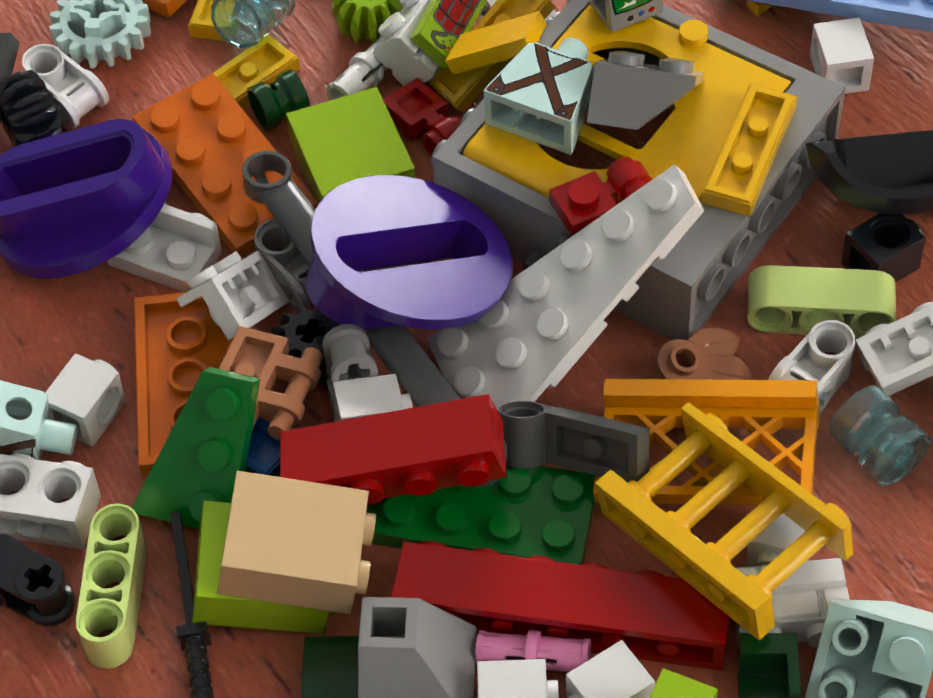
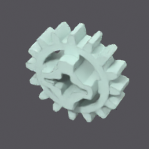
[49,0,151,68]

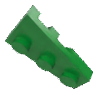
[132,367,260,529]

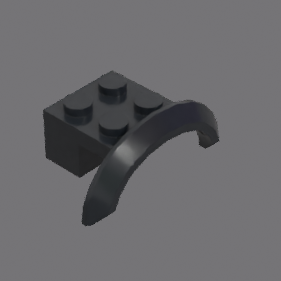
[805,130,933,214]

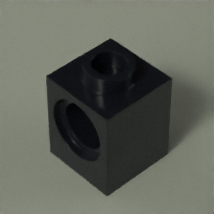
[841,214,926,283]

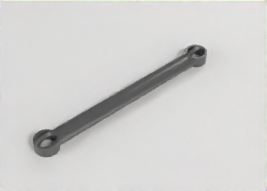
[242,151,507,487]

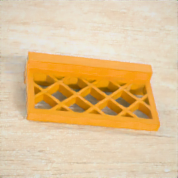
[593,379,820,506]

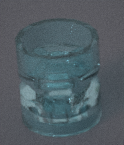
[211,0,295,48]
[828,385,931,486]

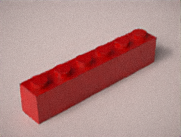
[391,541,729,671]

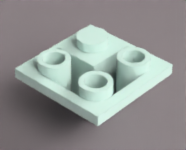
[805,599,933,698]

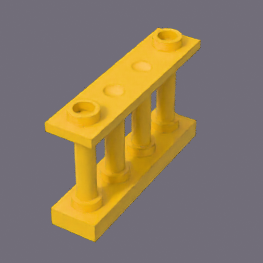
[595,402,853,641]

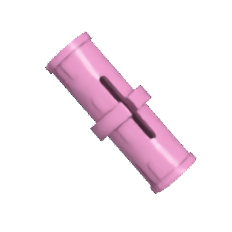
[475,630,591,672]

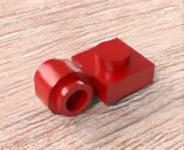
[383,78,461,157]
[549,157,652,237]

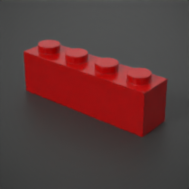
[280,394,506,505]

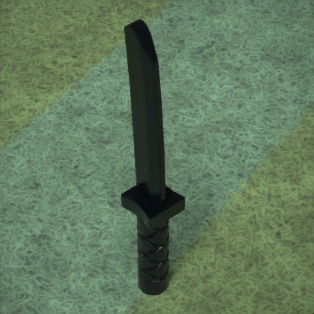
[170,511,214,698]

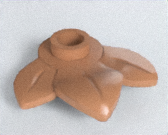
[655,327,754,380]

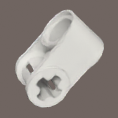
[22,44,109,130]
[768,320,855,413]

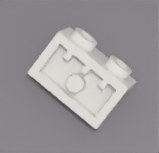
[107,203,222,292]
[176,250,290,340]
[855,302,933,398]

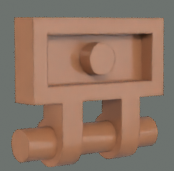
[218,326,324,440]

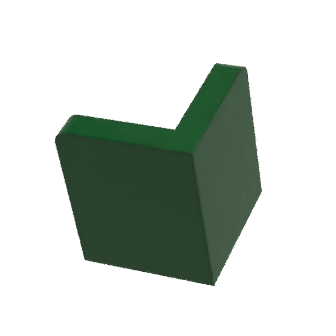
[736,633,801,698]

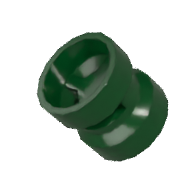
[247,69,310,131]

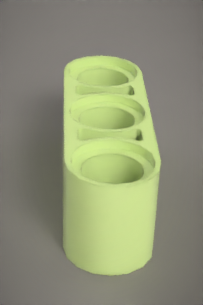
[747,265,896,338]
[76,503,147,669]

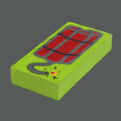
[410,0,487,69]

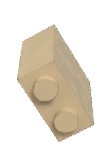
[217,470,376,614]

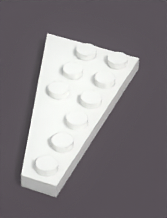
[427,164,704,410]

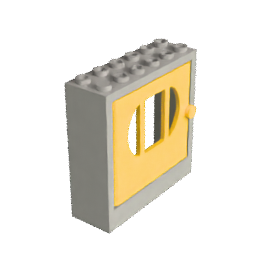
[431,0,846,340]

